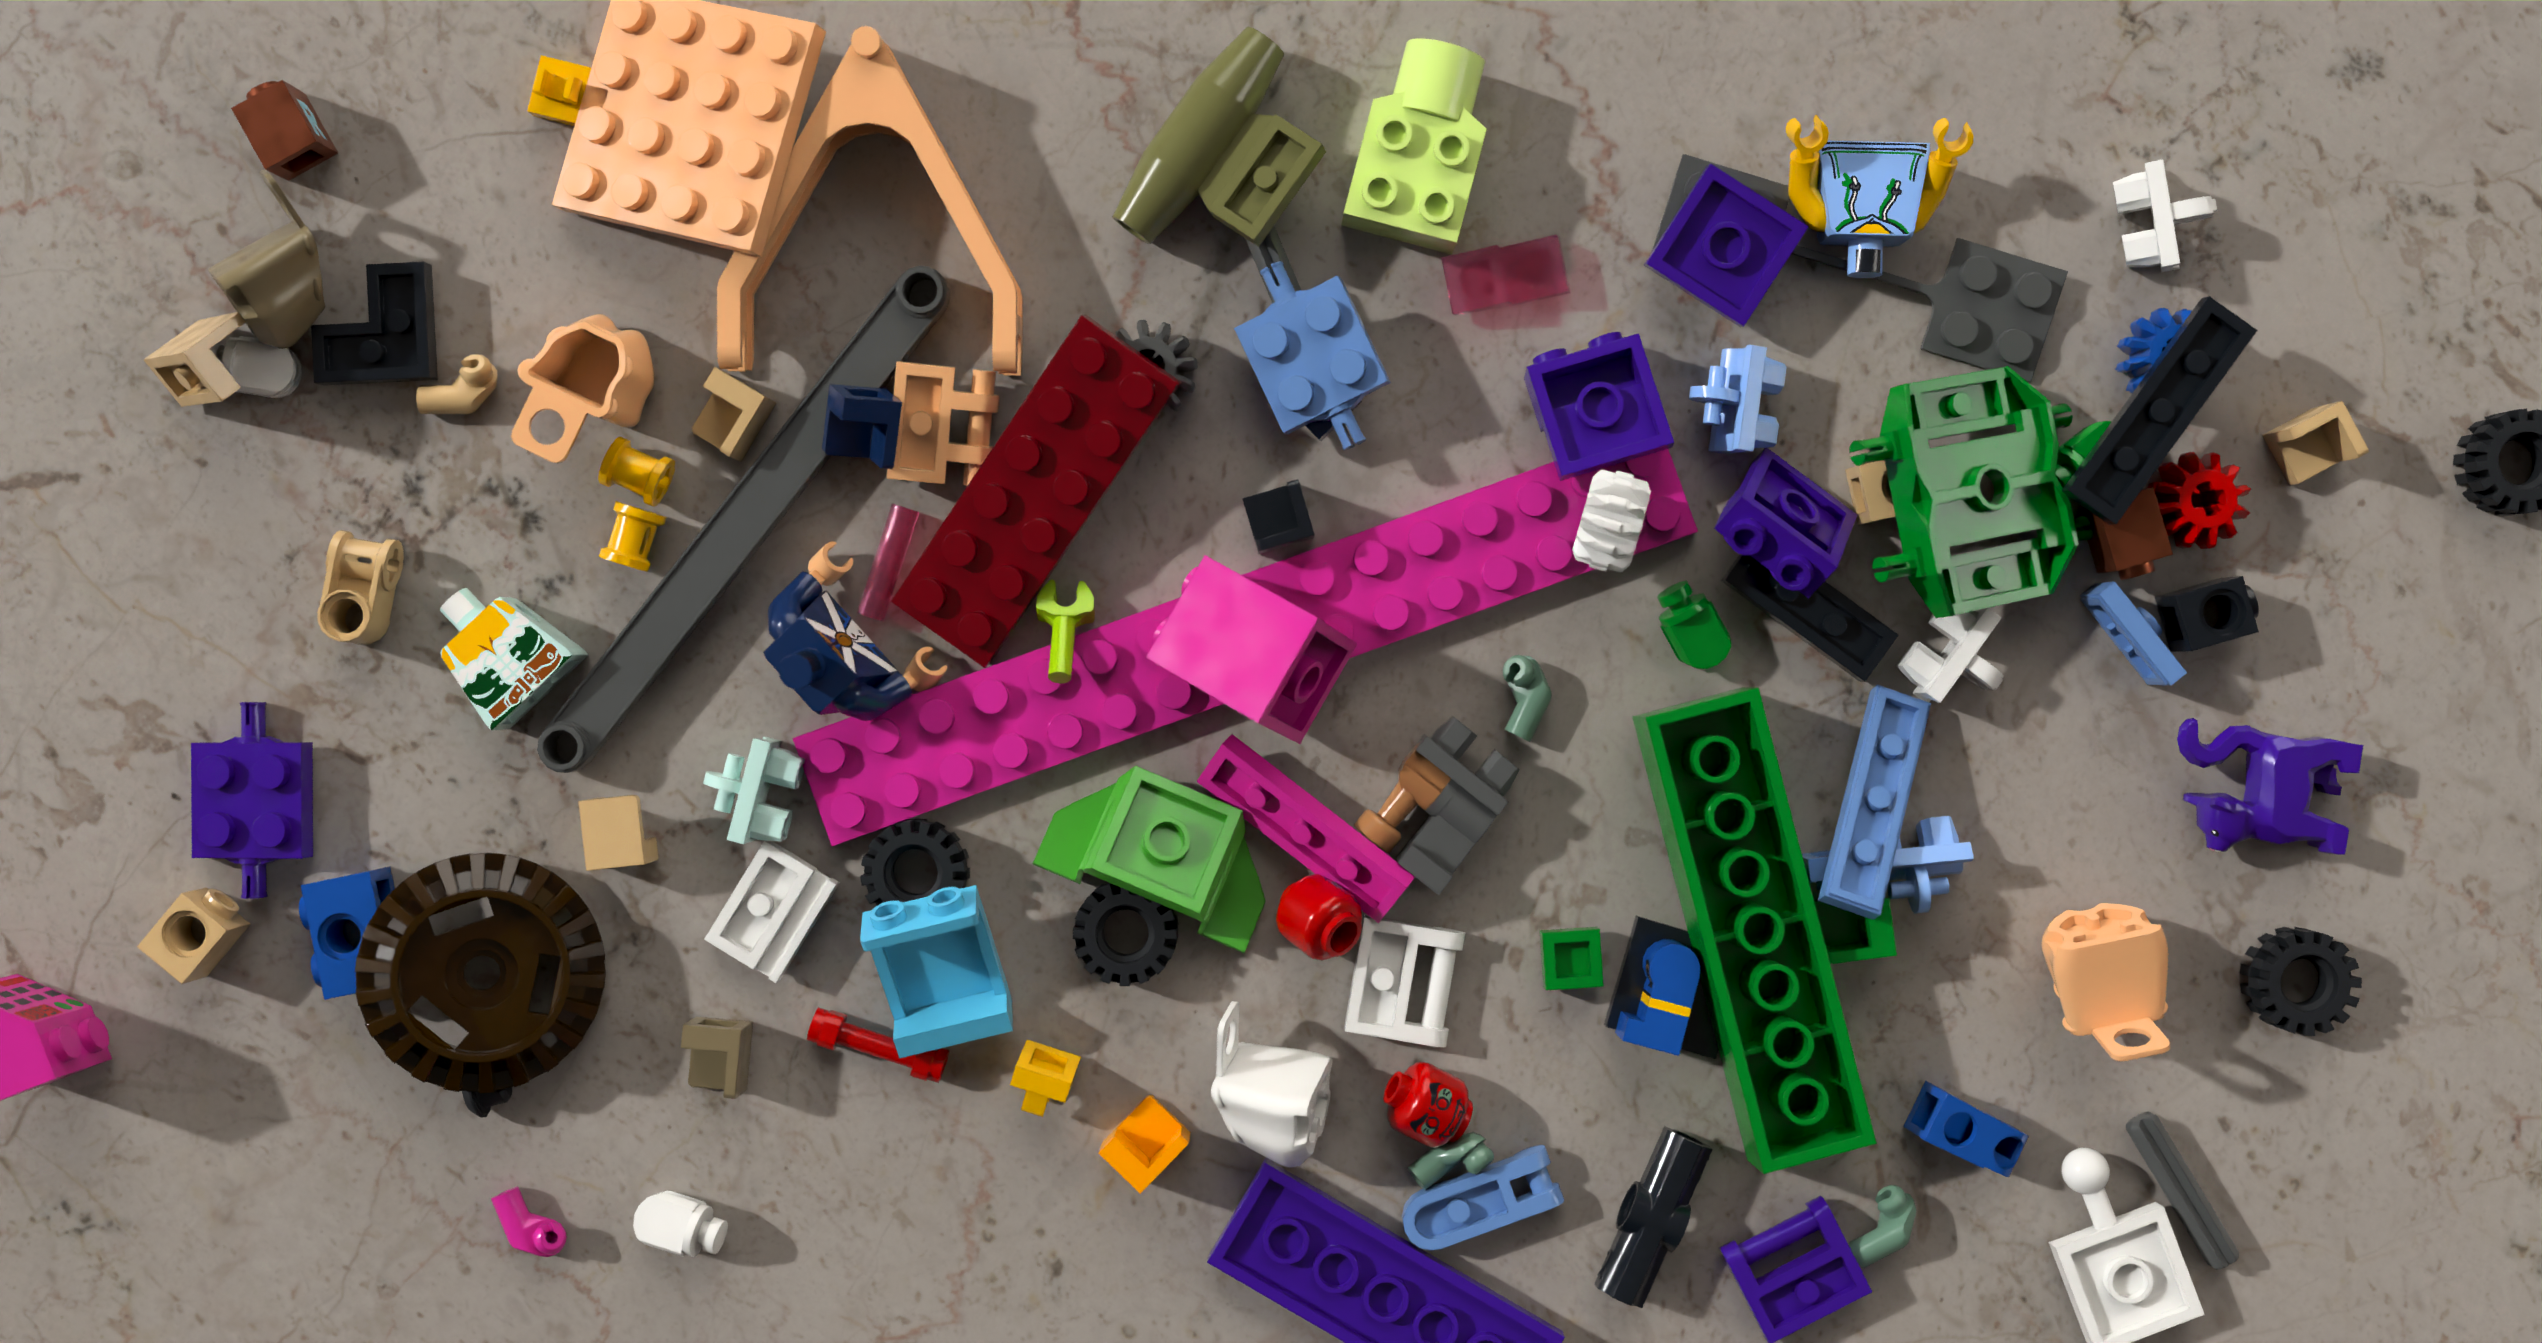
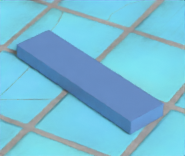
[1818,685,1931,920]

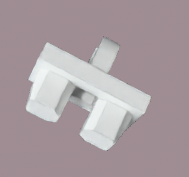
[2113,159,2218,272]
[1896,608,2004,703]

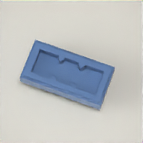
[2080,581,2187,686]

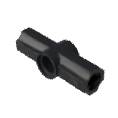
[1595,1126,1713,1308]

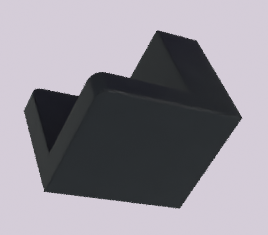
[1242,479,1315,554]

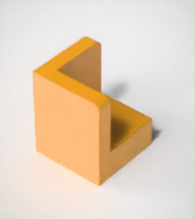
[1098,1095,1191,1194]

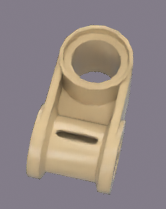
[318,530,404,645]

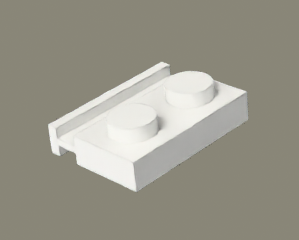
[704,841,840,983]

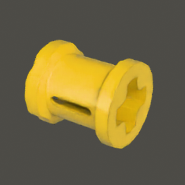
[598,436,675,507]
[599,501,667,572]

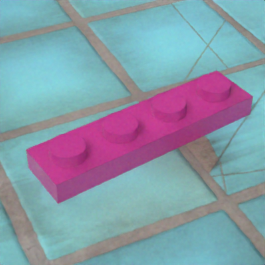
[1197,734,1415,924]

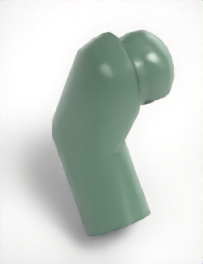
[1502,655,1552,742]
[1407,1132,1494,1190]
[1849,1185,1917,1268]

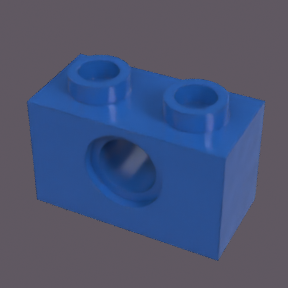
[299,866,395,1000]

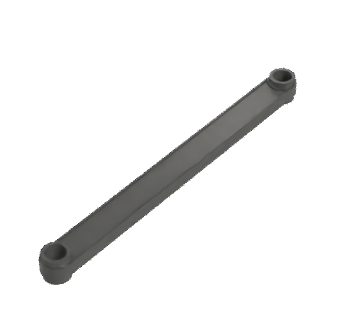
[537,266,950,773]

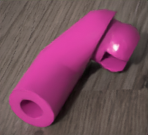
[491,1186,567,1257]

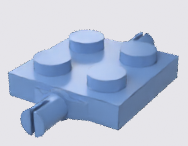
[1234,261,1391,450]

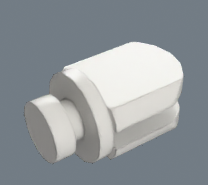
[210,336,302,398]
[633,1190,728,1257]

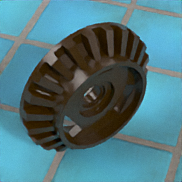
[355,852,606,1093]

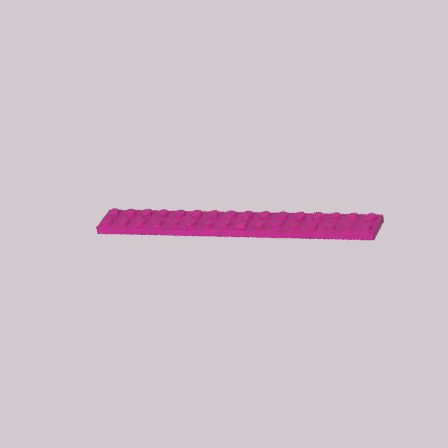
[792,449,1698,846]

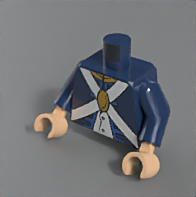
[763,541,947,721]

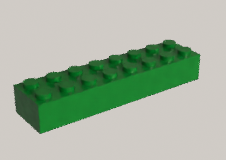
[1632,687,1877,1174]

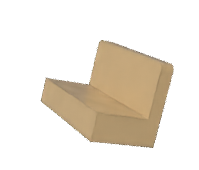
[143,312,246,407]

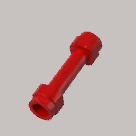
[807,1007,950,1083]

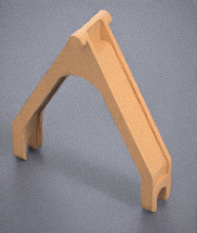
[717,26,1023,376]

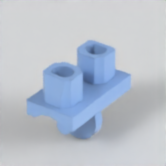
[1689,345,1787,454]
[1887,816,1974,914]

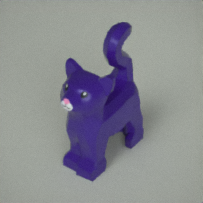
[2177,718,2363,855]

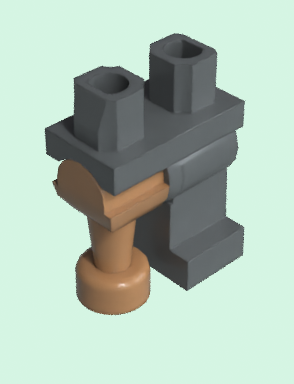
[1354,716,1520,895]

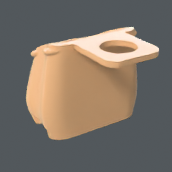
[511,314,654,463]
[2042,903,2170,1061]

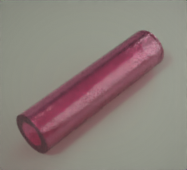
[857,504,919,621]

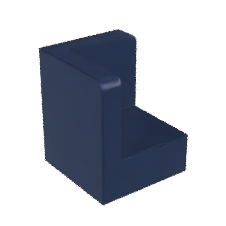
[822,384,902,469]

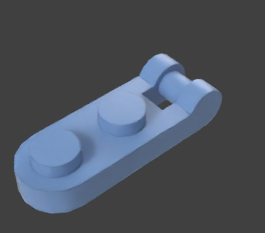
[1402,1145,1565,1251]

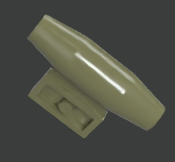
[1112,27,1326,247]

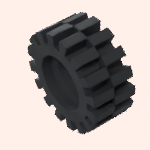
[2453,408,2542,516]
[860,818,970,905]
[1073,883,1179,986]
[2239,927,2362,1036]

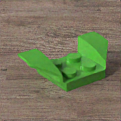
[1033,766,1266,953]

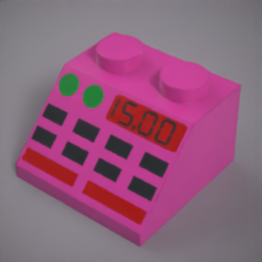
[0,974,112,1101]

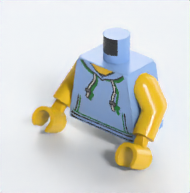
[1785,115,1974,278]

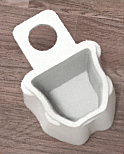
[1211,1001,1333,1168]

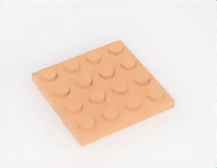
[552,0,826,257]

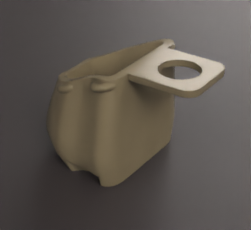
[208,170,325,349]

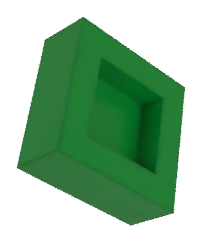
[1540,927,1604,991]

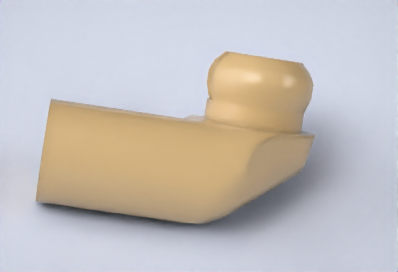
[416,354,498,414]

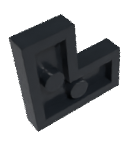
[311,261,438,386]

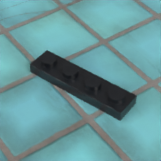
[2062,296,2258,525]

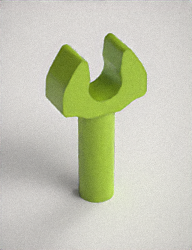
[1036,580,1095,684]

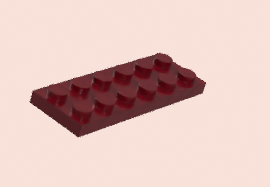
[890,315,1181,668]

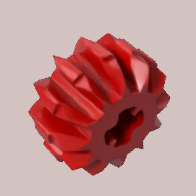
[2145,452,2251,549]

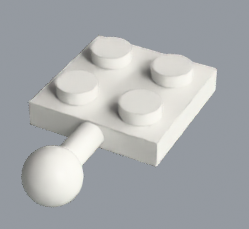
[2049,1148,2205,1343]

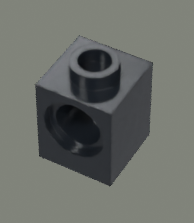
[2154,576,2259,652]

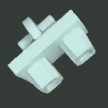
[703,737,805,844]

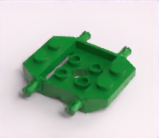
[1849,366,2093,618]

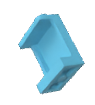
[860,885,1013,1058]

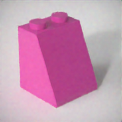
[1146,555,1357,744]

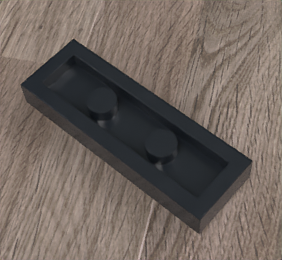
[1721,554,1899,682]

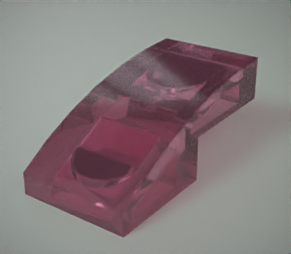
[1441,234,1571,315]

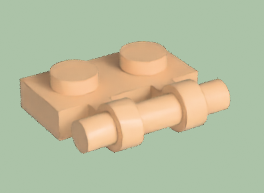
[887,361,1000,486]

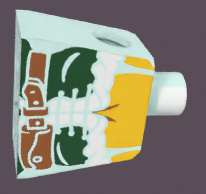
[440,588,588,731]

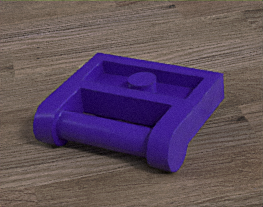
[1719,1195,1872,1343]

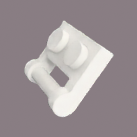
[1344,915,1466,1047]

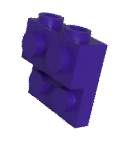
[1524,332,1675,481]
[1714,448,1857,599]

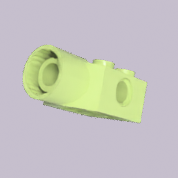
[1341,38,1487,254]

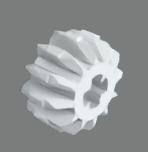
[1572,469,1651,573]

